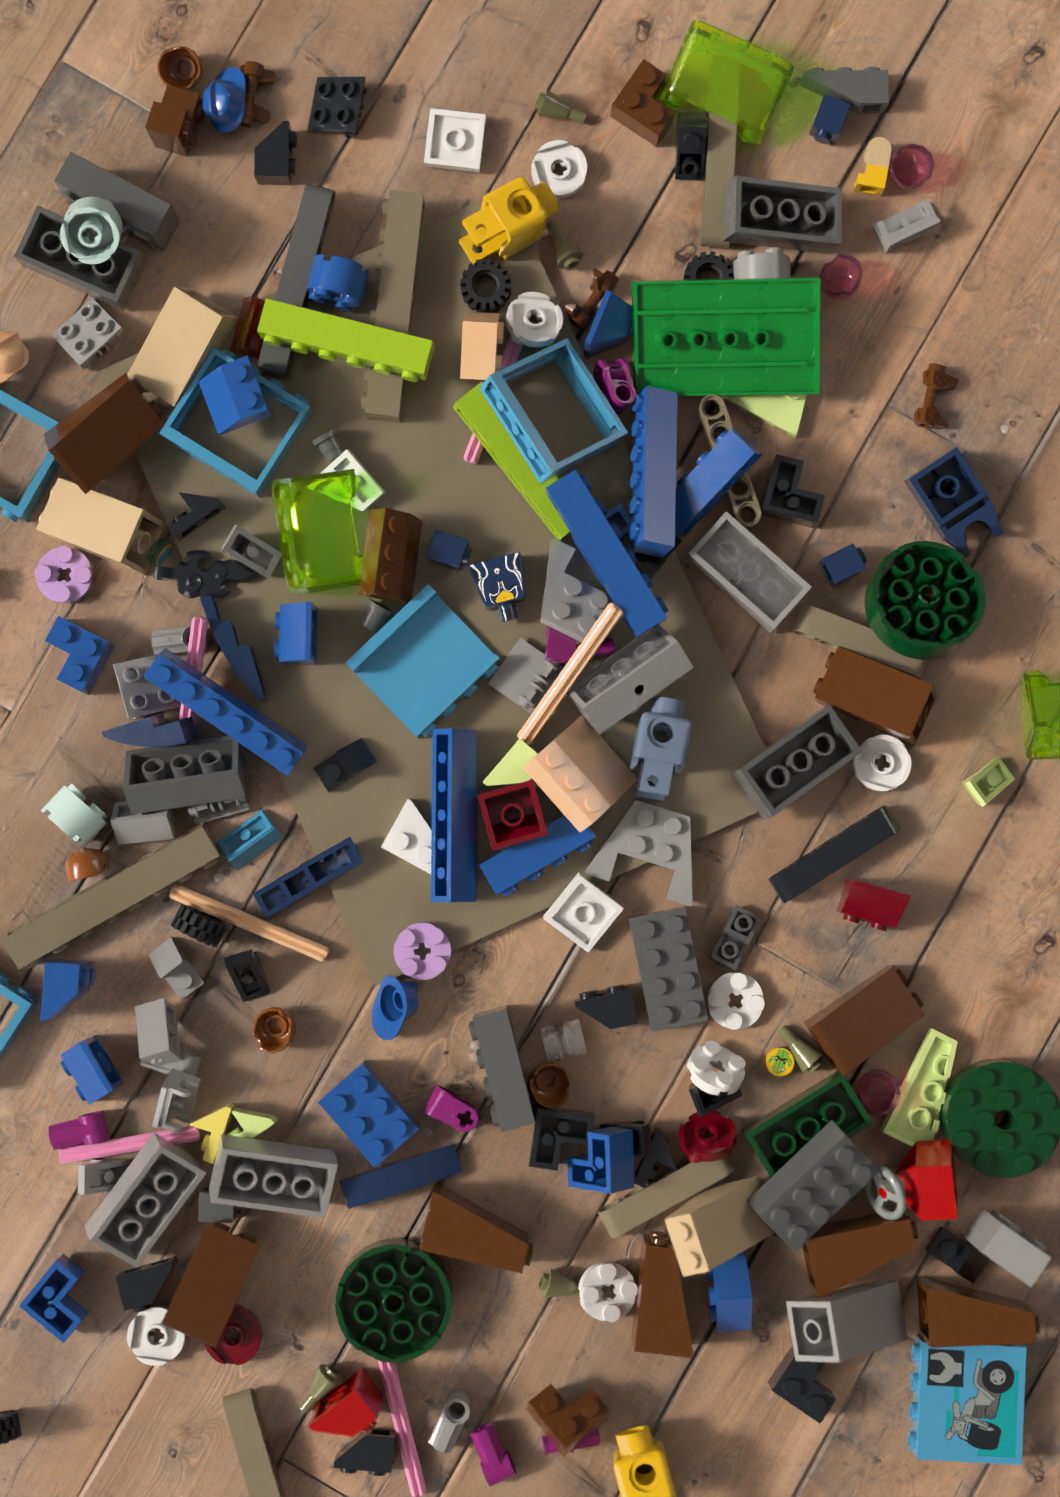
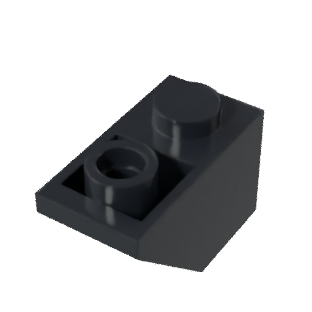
[675,112,707,180]
[254,121,297,185]
[574,984,638,1029]
[333,1428,396,1476]

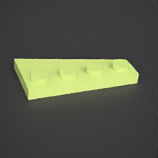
[718,394,807,438]
[880,1028,958,1146]

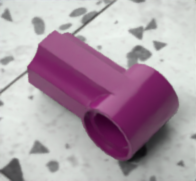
[48,1110,110,1150]
[470,1422,517,1487]

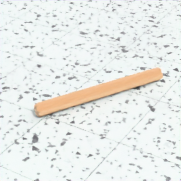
[517,603,623,745]
[169,884,329,962]

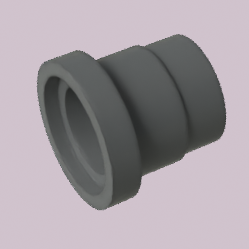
[312,428,345,462]
[359,598,393,633]

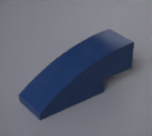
[102,713,198,747]

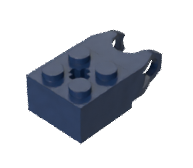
[904,447,1003,558]

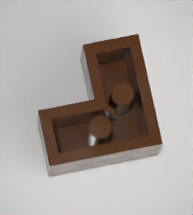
[611,59,674,147]
[145,85,205,157]
[527,1384,610,1456]

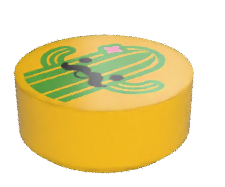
[765,1047,794,1077]

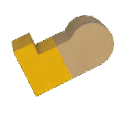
[853,137,891,197]

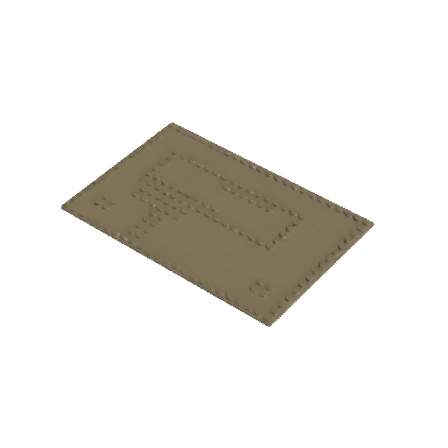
[100,199,765,985]

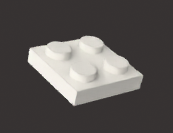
[424,108,486,173]
[543,872,624,952]

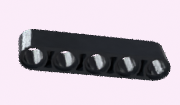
[768,805,900,904]

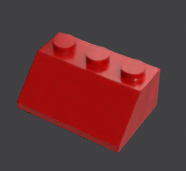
[308,1368,383,1437]

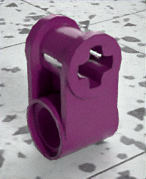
[593,358,636,415]
[423,1085,480,1132]

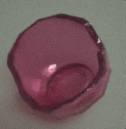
[888,144,934,190]
[819,253,863,299]
[857,1069,901,1116]

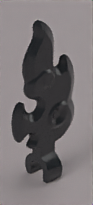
[154,550,259,599]

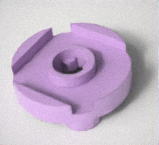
[34,546,94,603]
[394,922,451,980]

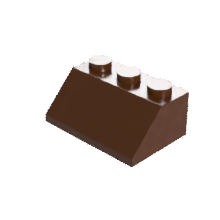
[358,508,422,605]

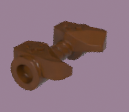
[239,61,276,128]
[565,268,619,330]
[914,363,959,429]

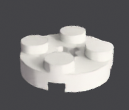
[531,140,587,199]
[505,292,563,347]
[853,735,911,792]
[707,972,765,1030]
[687,1041,746,1095]
[578,1262,638,1322]
[127,1305,186,1366]

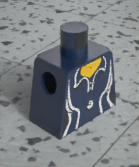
[468,552,525,623]

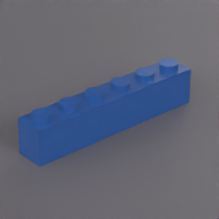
[628,385,678,558]
[545,470,668,639]
[143,648,308,776]
[431,728,477,902]

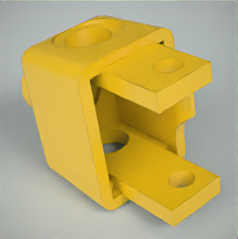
[459,177,559,265]
[613,1425,677,1497]

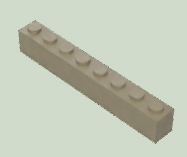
[361,190,425,422]
[1,822,221,969]

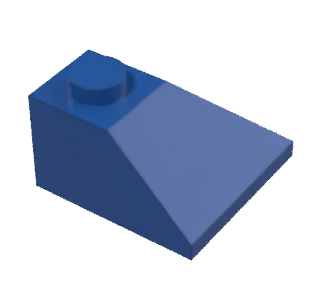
[584,290,633,358]

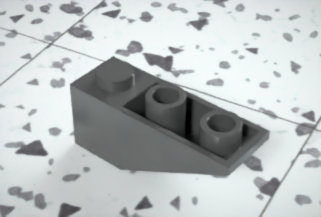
[800,67,889,114]

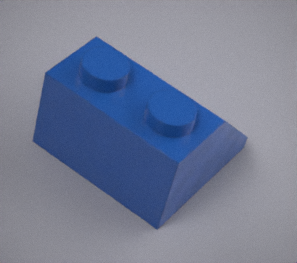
[199,356,272,436]
[274,602,318,665]
[40,959,96,1021]
[60,1035,125,1105]

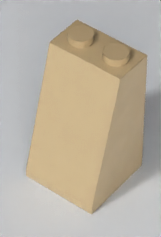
[127,287,239,408]
[36,477,167,576]
[665,1176,775,1276]

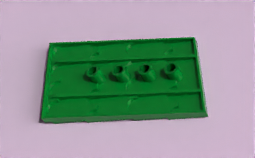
[631,277,821,396]

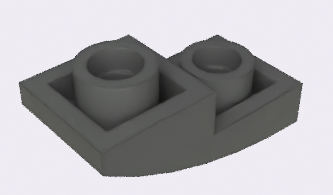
[708,905,761,972]

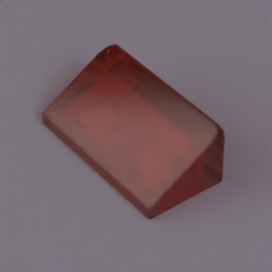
[230,296,265,359]

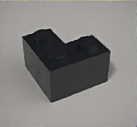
[760,454,825,528]
[529,1104,595,1171]
[768,1345,836,1424]

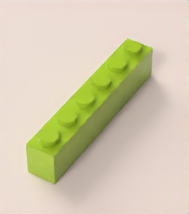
[257,298,434,382]
[453,382,570,541]

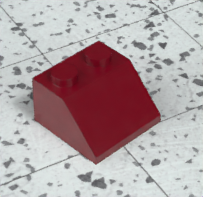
[477,779,548,851]
[836,879,910,932]

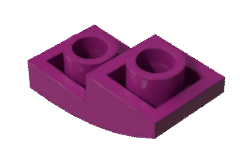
[545,625,577,664]

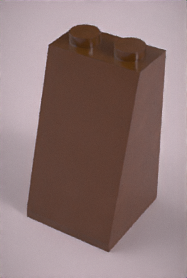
[44,373,164,494]
[813,646,937,747]
[803,966,925,1076]
[419,1183,533,1274]
[802,1210,918,1298]
[161,1221,261,1347]
[631,1231,693,1358]
[916,1276,1040,1348]

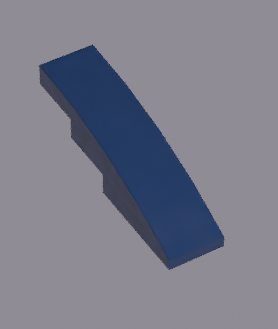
[200,596,268,702]
[252,837,364,918]
[339,1144,462,1209]

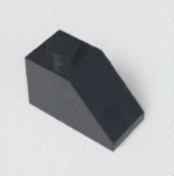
[116,1256,178,1313]

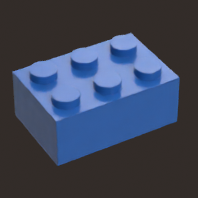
[318,1060,420,1168]

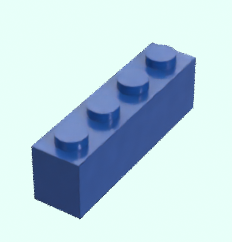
[675,429,763,537]
[479,815,596,897]

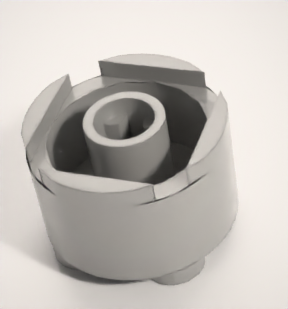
[733,247,791,279]

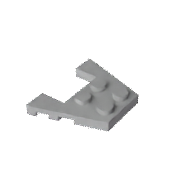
[540,538,651,642]
[584,800,693,906]

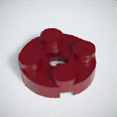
[678,1111,737,1163]
[205,1304,263,1365]

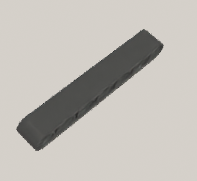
[258,183,335,377]

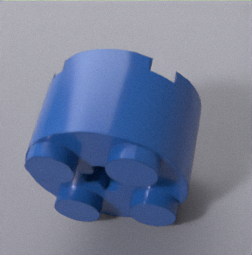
[306,255,370,312]

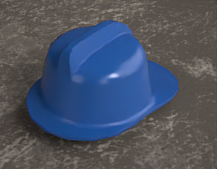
[202,68,246,133]
[371,976,419,1040]

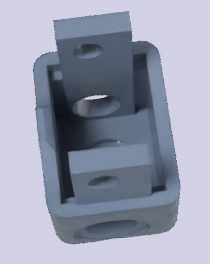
[630,697,693,802]

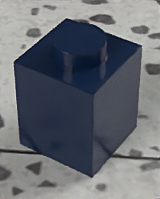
[809,94,851,145]
[427,530,472,571]
[819,543,867,587]

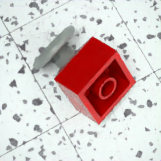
[863,1139,957,1221]

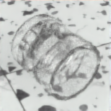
[540,1018,587,1063]

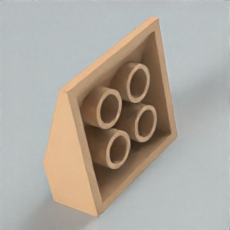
[523,715,638,832]

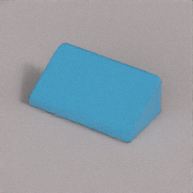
[217,809,282,870]

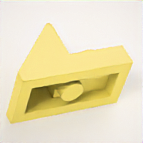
[190,1103,235,1164]

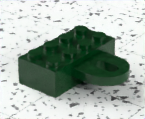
[741,1071,874,1204]

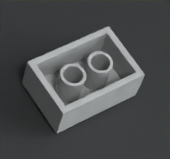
[963,1208,1051,1287]

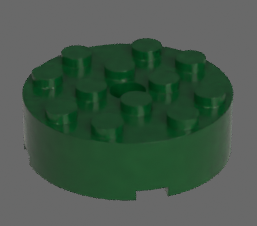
[864,541,986,660]
[940,1059,1060,1178]
[335,1238,453,1363]

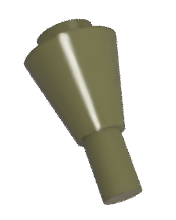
[534,89,587,124]
[546,220,583,270]
[778,1025,823,1073]
[538,1268,580,1297]
[299,1364,343,1414]

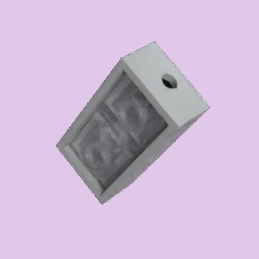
[686,511,811,633]
[567,625,694,734]

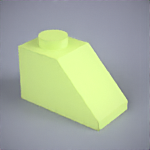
[483,739,537,787]

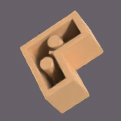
[460,312,505,380]

